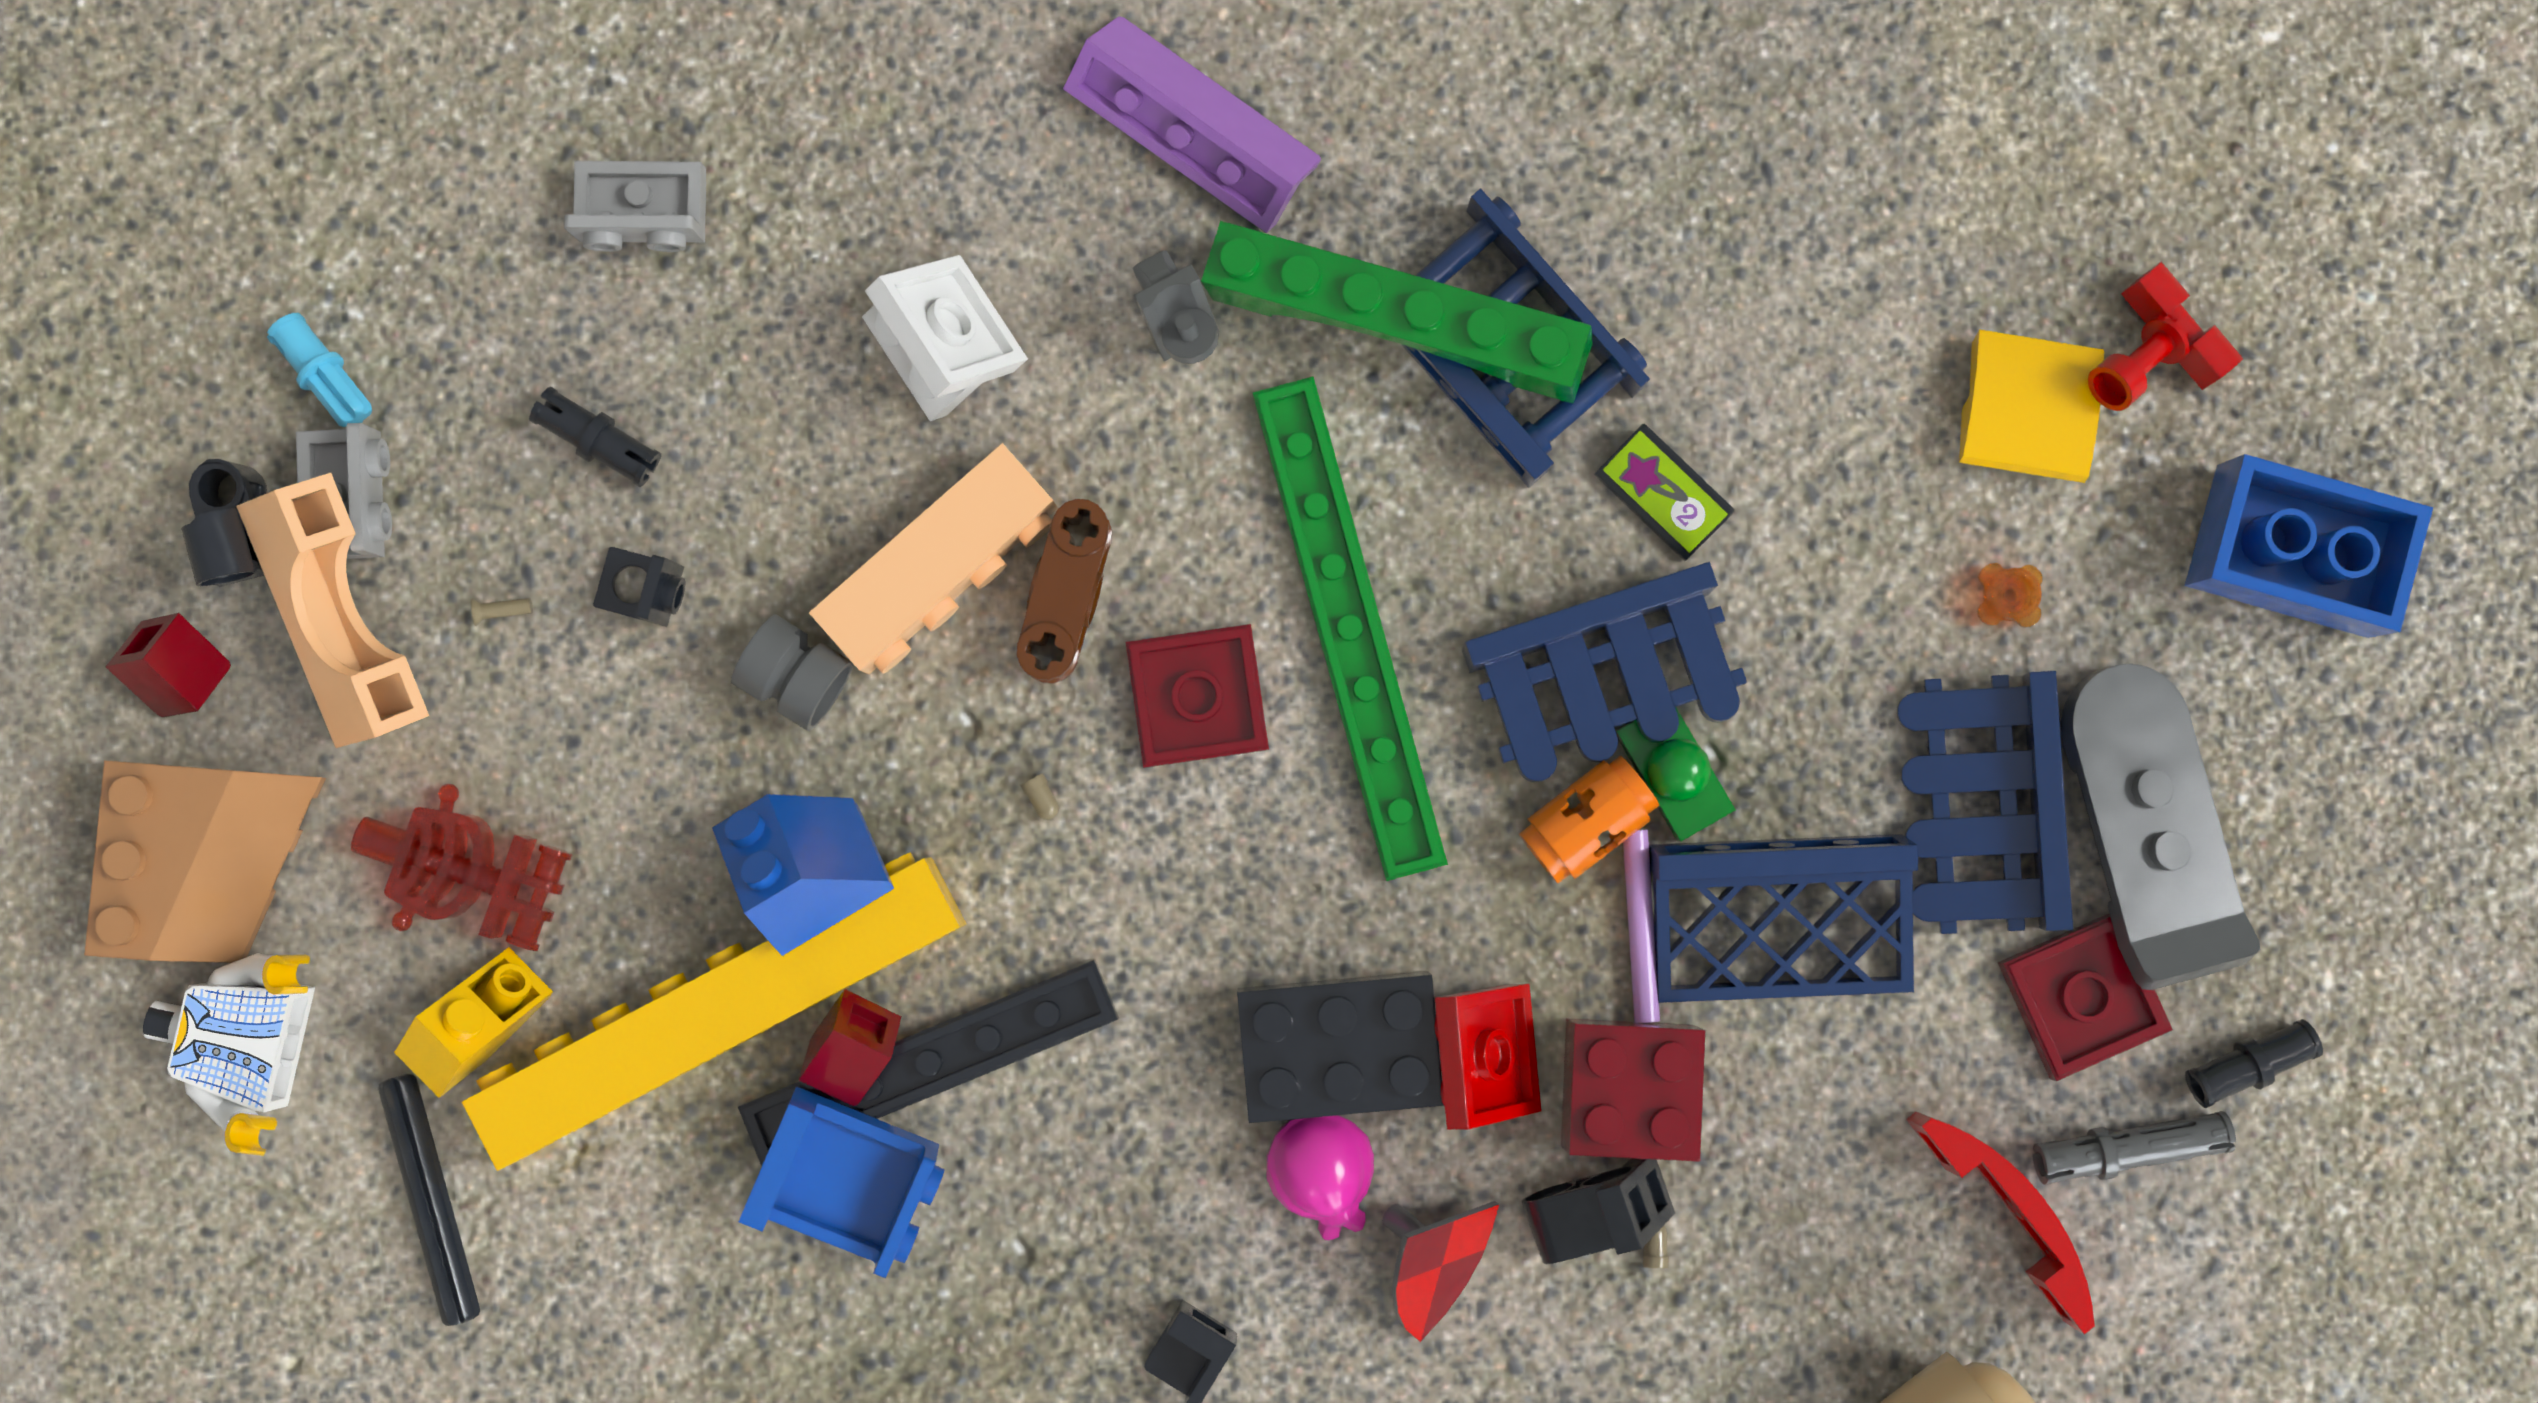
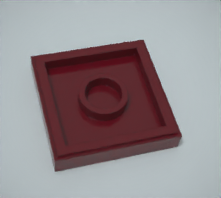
[1125,624,1269,768]
[1997,914,2173,1081]

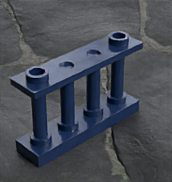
[1401,188,1650,488]

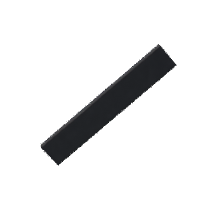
[738,959,1119,1167]

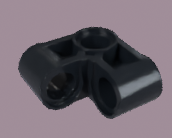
[181,459,267,587]

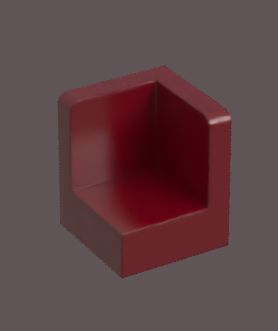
[105,613,231,717]
[798,989,902,1106]

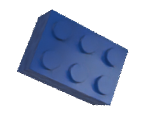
[2184,454,2433,638]

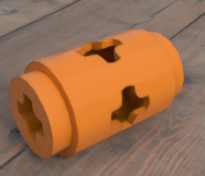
[1519,755,1659,884]

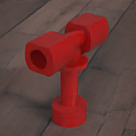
[2088,261,2243,411]

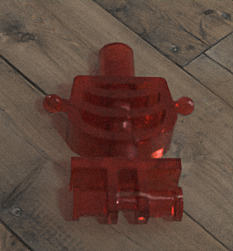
[351,784,573,951]

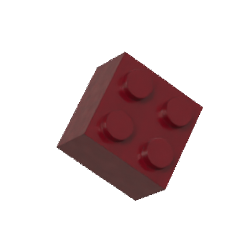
[1561,1018,1706,1162]

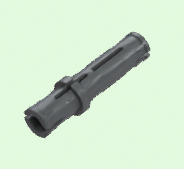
[2032,1111,2236,1185]

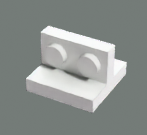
[862,255,1028,421]

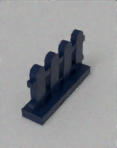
[1462,561,1747,782]
[1897,671,2073,934]

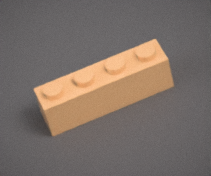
[809,443,1058,674]

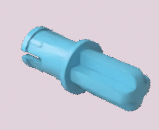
[267,313,372,427]

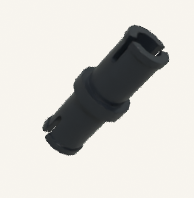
[529,386,661,487]
[2185,1019,2323,1108]

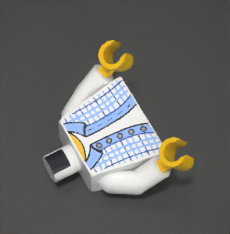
[143,953,315,1156]

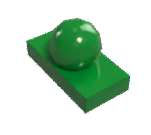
[1616,707,1736,842]

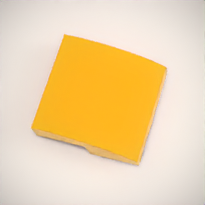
[1959,329,2104,483]

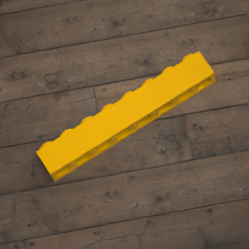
[462,852,967,1171]

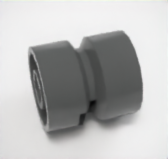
[731,614,853,731]

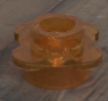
[1977,563,2043,628]

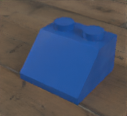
[712,794,894,956]

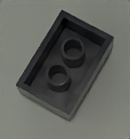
[1237,971,1444,1123]

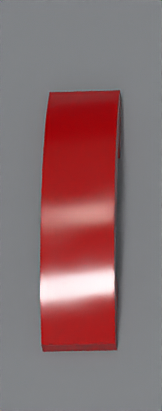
[1906,1112,2095,1335]

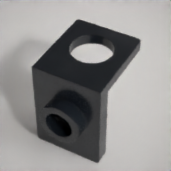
[593,547,686,627]

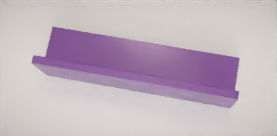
[1063,16,1321,233]

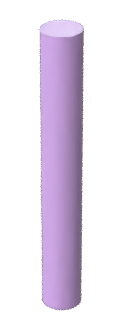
[1623,830,1660,1023]

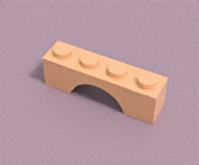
[236,473,429,748]

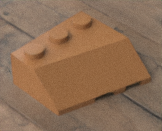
[84,760,326,963]

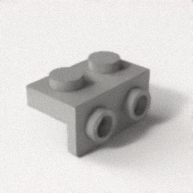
[564,161,706,252]
[296,423,392,559]

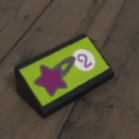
[1594,424,1735,561]

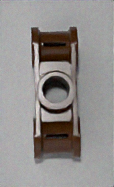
[1016,499,1112,684]

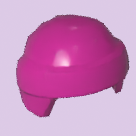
[1266,1115,1374,1240]

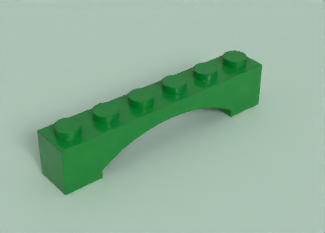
[1201,221,1592,404]

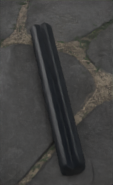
[378,1074,480,1326]

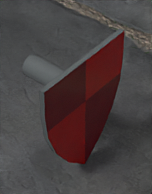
[1382,1201,1499,1342]

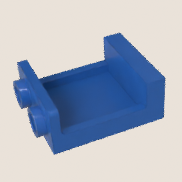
[738,1087,945,1278]

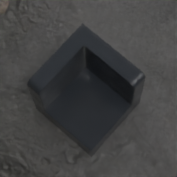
[1144,1300,1237,1403]

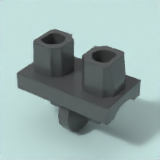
[1132,250,1219,364]

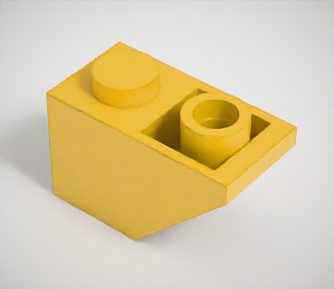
[394,947,553,1098]

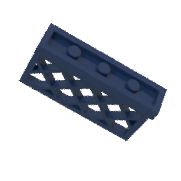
[1649,834,1918,1003]

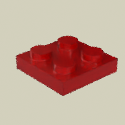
[1435,983,1542,1130]

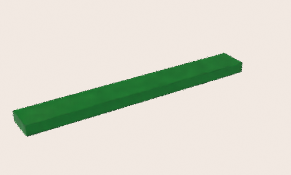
[1253,376,1448,881]

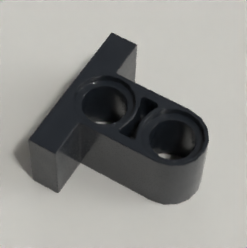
[1521,1158,1675,1264]

